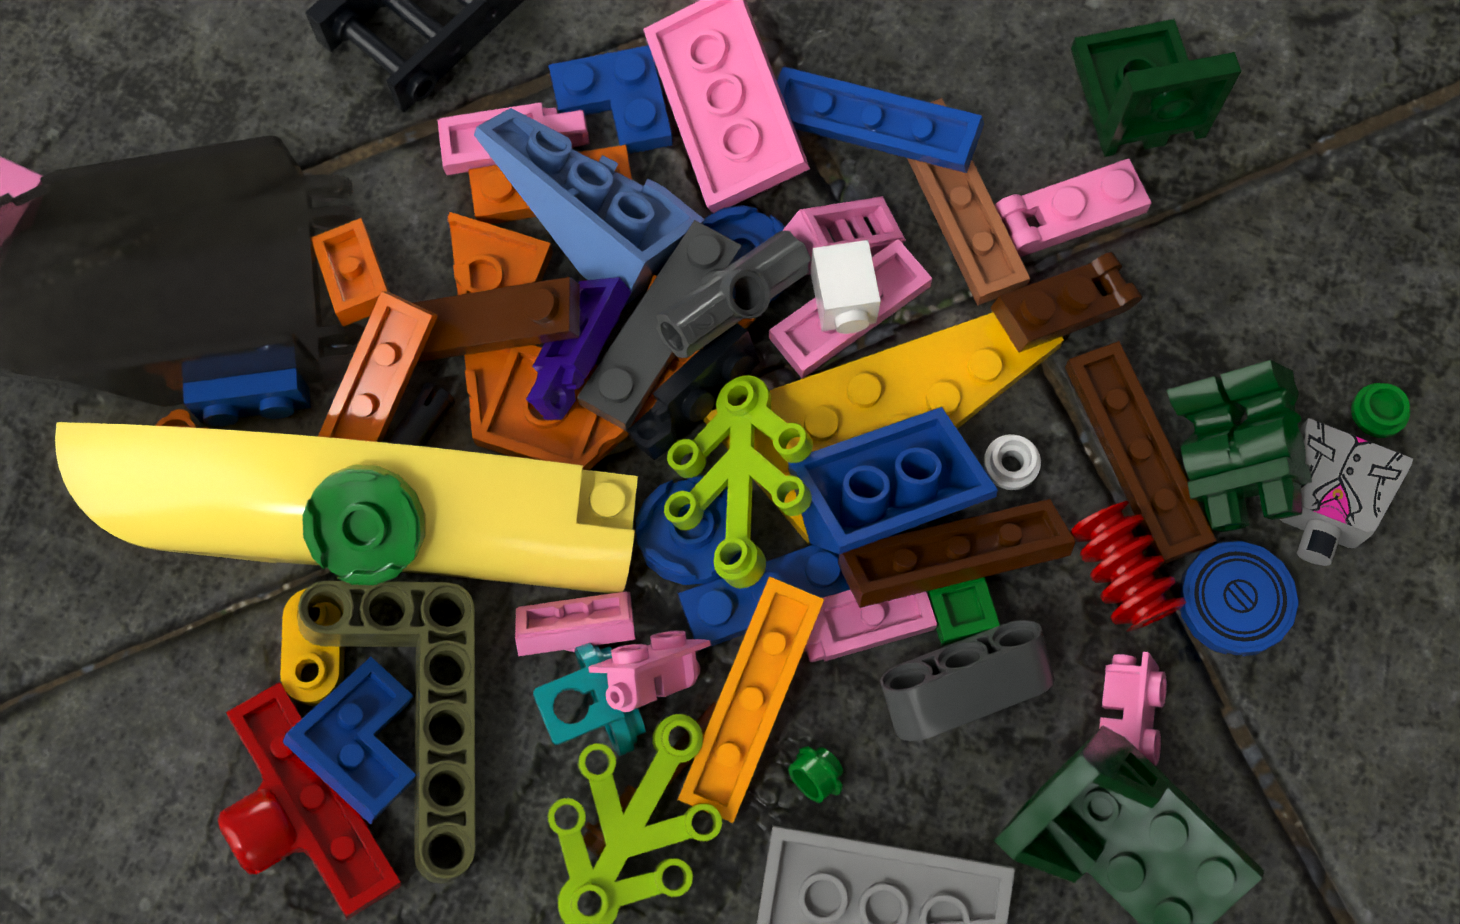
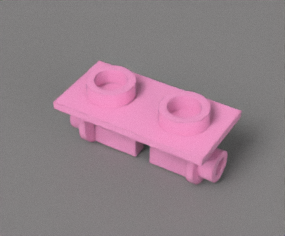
[588,631,711,712]
[1099,652,1167,766]

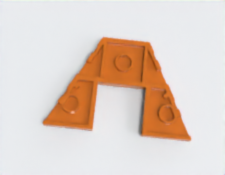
[448,212,756,470]

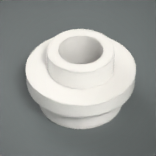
[983,434,1041,490]

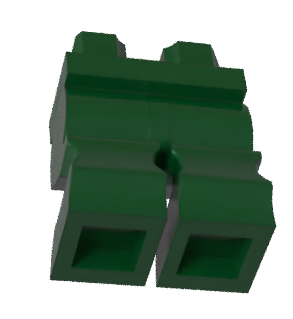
[1166,360,1312,532]

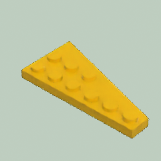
[704,312,1064,545]

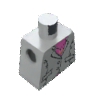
[1280,418,1413,566]

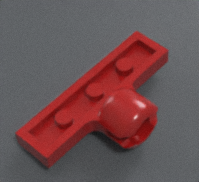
[218,682,401,920]

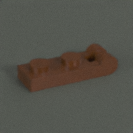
[990,252,1143,353]

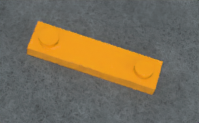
[678,577,824,823]

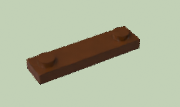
[413,277,580,362]
[1065,341,1217,565]
[838,499,1076,608]

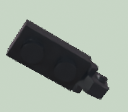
[627,323,760,460]

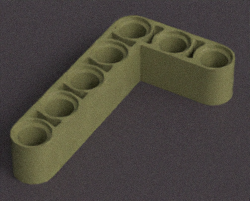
[297,581,475,884]

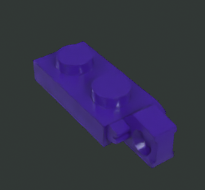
[526,277,631,420]

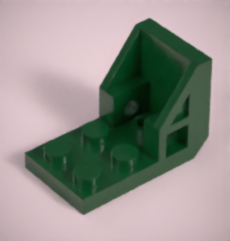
[994,726,1264,924]

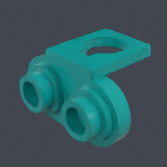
[533,643,646,756]

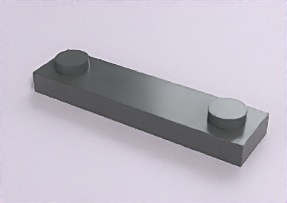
[577,220,742,432]

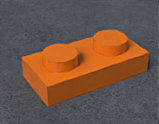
[311,218,390,327]

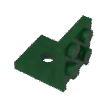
[1071,19,1241,157]

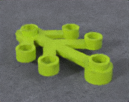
[664,375,813,588]
[547,714,722,924]

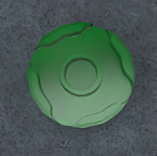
[302,465,425,585]

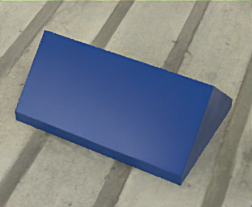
[788,407,998,554]

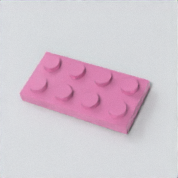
[643,0,810,213]

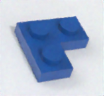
[549,45,673,154]
[283,657,417,824]

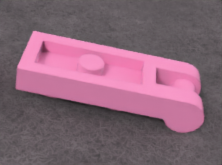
[995,158,1151,257]

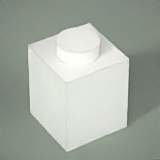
[810,240,881,334]

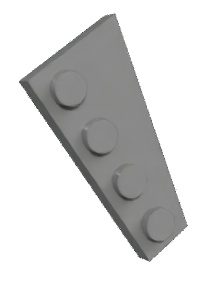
[757,825,1015,924]

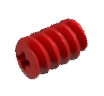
[1071,501,1186,632]

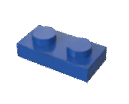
[183,368,311,426]

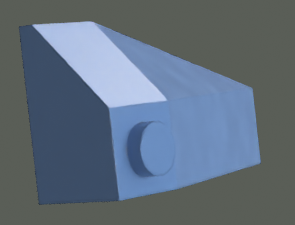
[474,108,705,307]

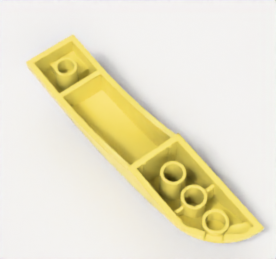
[55,422,638,594]

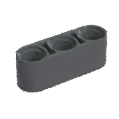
[880,620,1055,741]

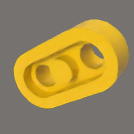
[280,589,345,706]

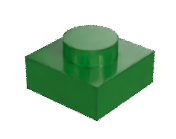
[926,577,1000,646]

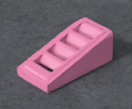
[783,196,906,275]

